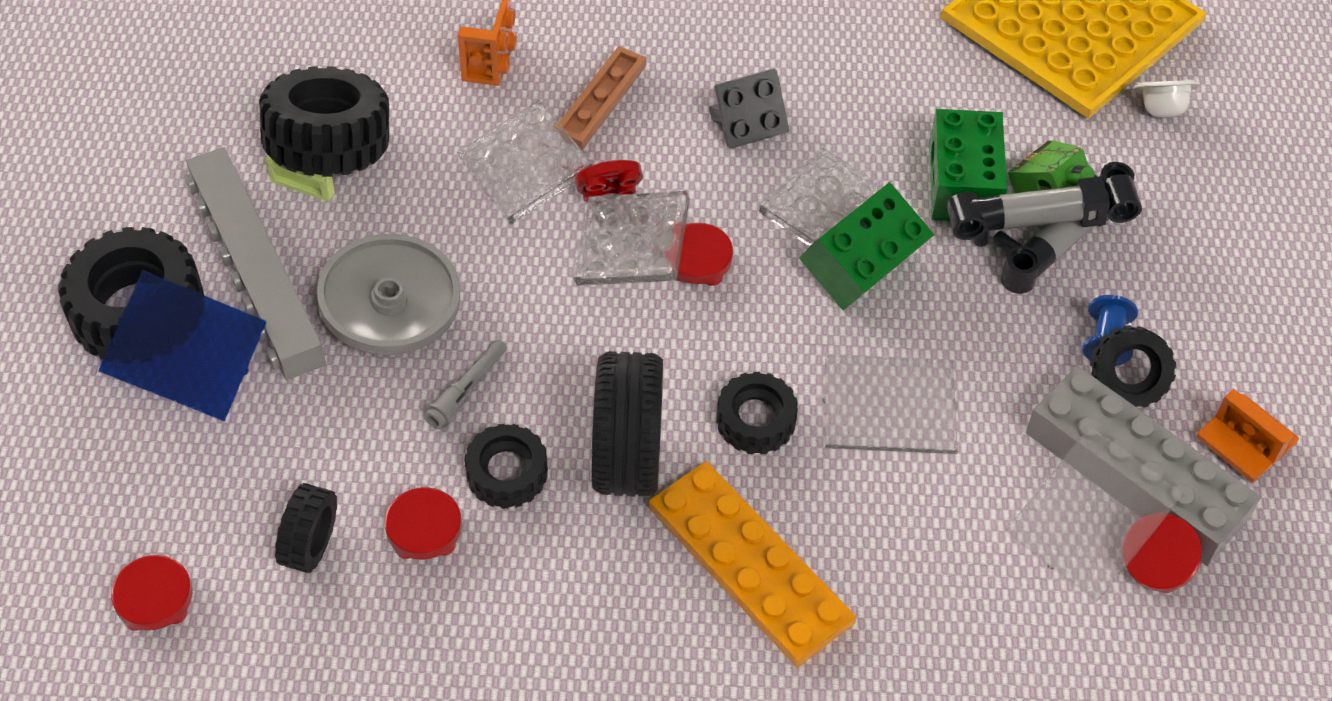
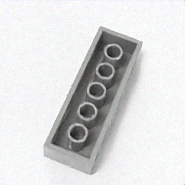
[1026,366,1262,567]

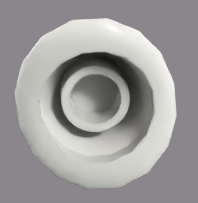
[1133,80,1200,118]

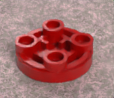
[575,160,643,202]
[664,223,733,286]
[385,487,462,560]
[1123,514,1202,593]
[111,555,193,631]

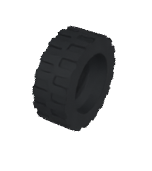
[1090,325,1177,408]
[716,372,798,455]
[464,423,548,509]
[275,483,338,573]

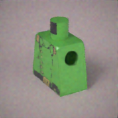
[1007,140,1095,193]

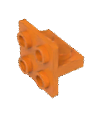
[1196,389,1299,482]

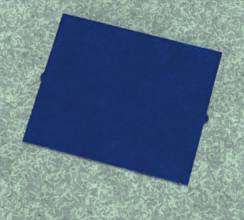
[98,270,267,422]

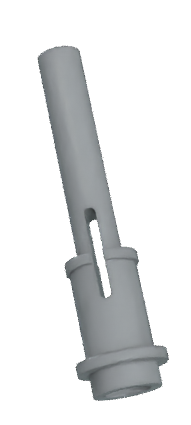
[424,340,507,429]

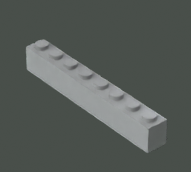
[184,147,326,381]

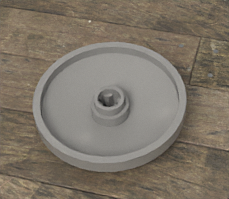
[317,234,460,355]

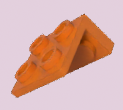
[457,0,517,86]

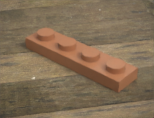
[554,46,646,150]

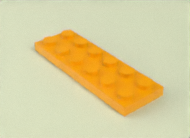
[649,460,857,668]

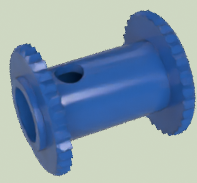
[1082,295,1138,366]

